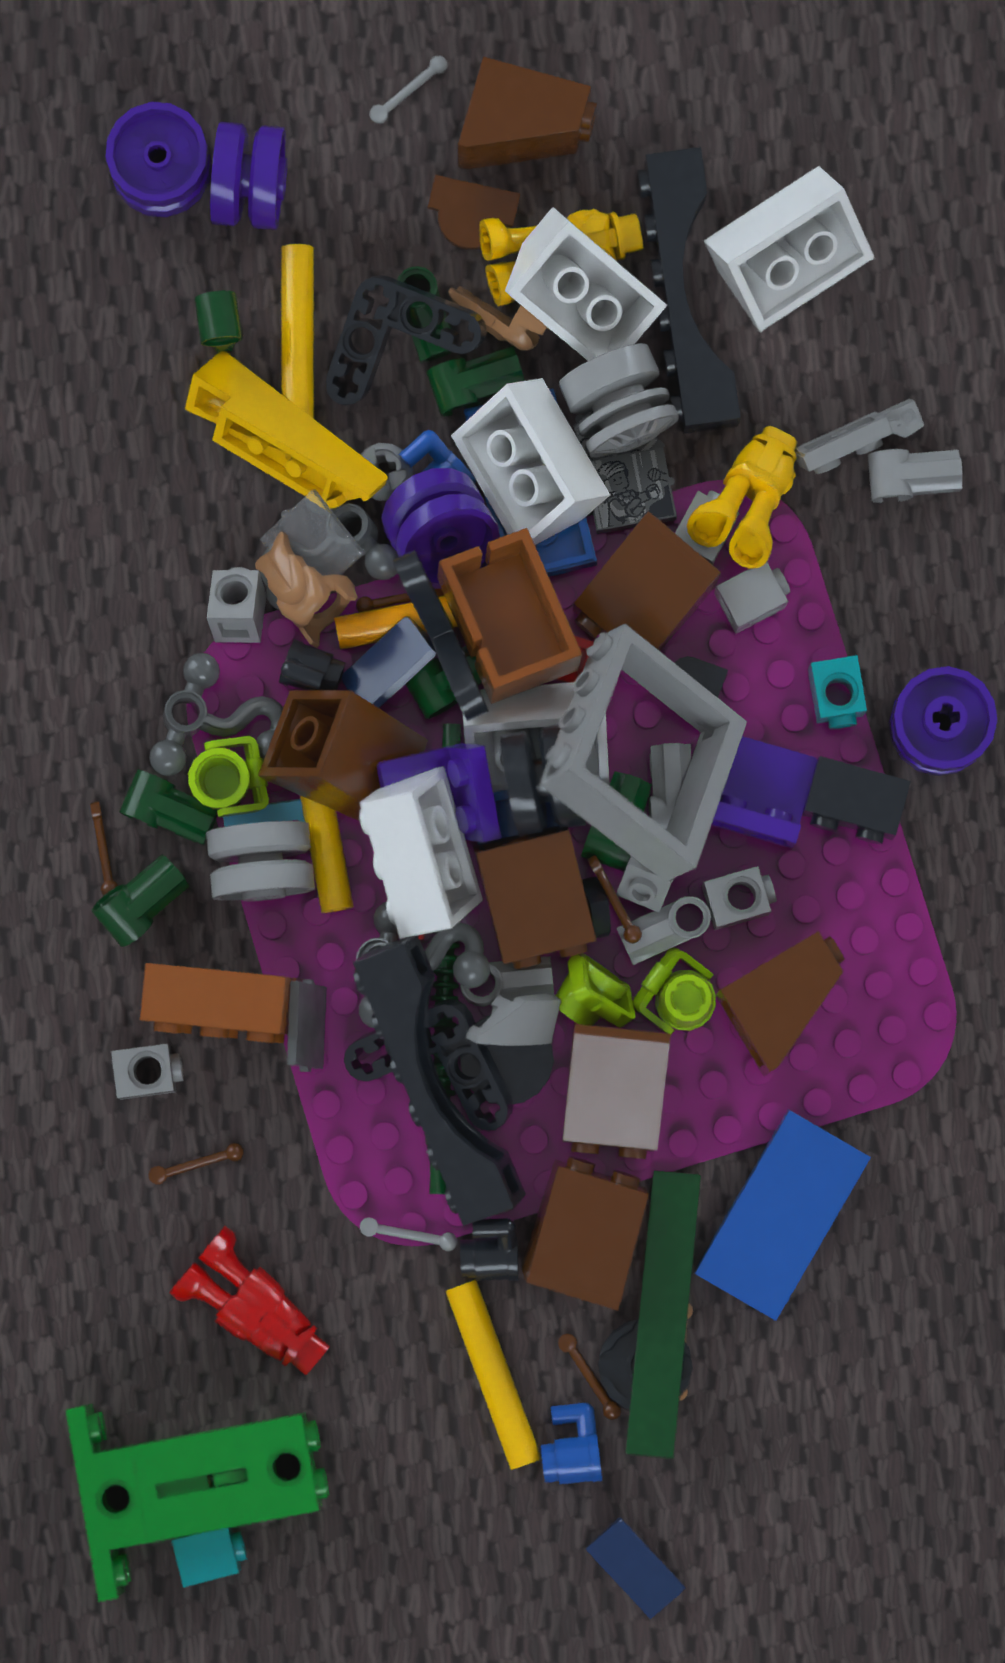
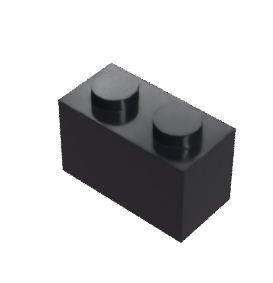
[802,756,911,845]

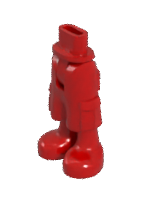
[169,1225,330,1376]

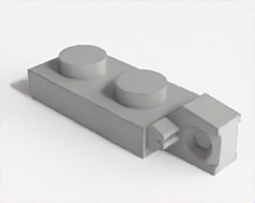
[795,399,924,474]

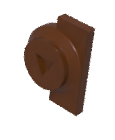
[428,175,520,250]

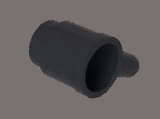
[279,639,346,690]
[460,1218,519,1281]

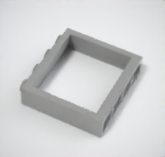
[540,624,747,882]

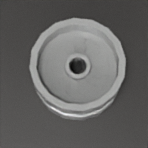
[206,821,315,901]

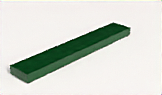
[626,1171,701,1460]

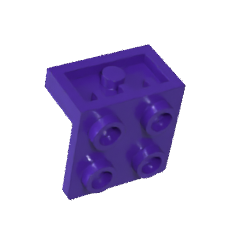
[711,736,817,848]
[377,743,501,843]

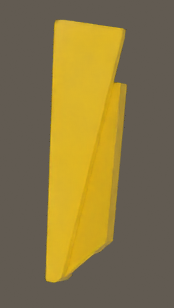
[185,351,388,509]

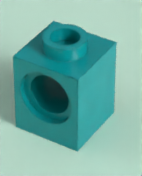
[808,655,867,729]
[172,1527,247,1588]

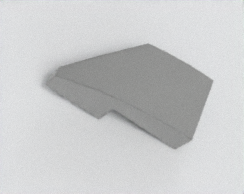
[466,993,561,1046]

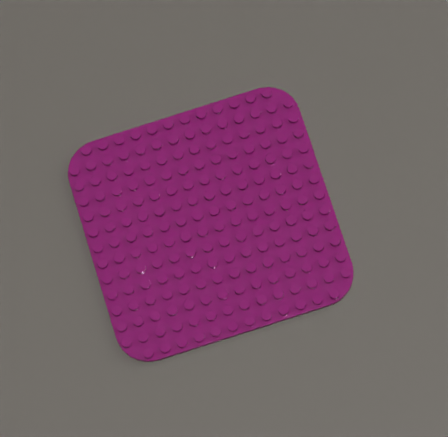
[186,480,957,1246]

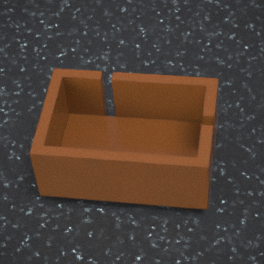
[437,528,582,704]
[140,963,304,1043]

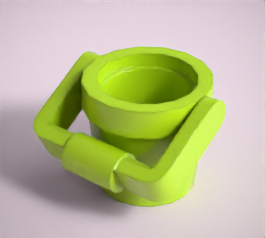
[189,736,269,817]
[633,948,716,1035]
[555,953,635,1027]

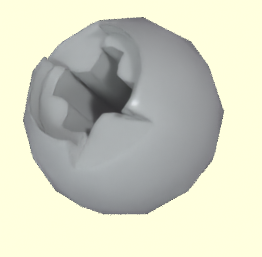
[360,443,413,501]

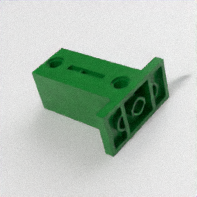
[65,1403,330,1602]

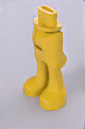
[479,209,643,306]
[687,426,797,569]

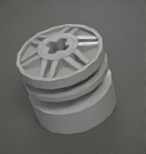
[559,343,679,458]

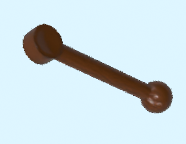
[356,588,445,612]
[90,801,118,896]
[587,855,642,944]
[148,1143,244,1185]
[558,1334,621,1420]

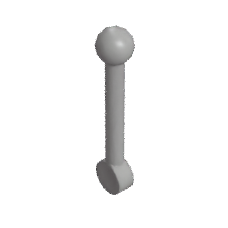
[370,56,448,124]
[360,1218,458,1251]

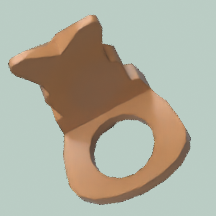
[448,286,549,351]
[255,532,358,648]

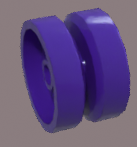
[105,102,211,217]
[210,122,287,230]
[382,468,500,589]
[888,666,998,776]

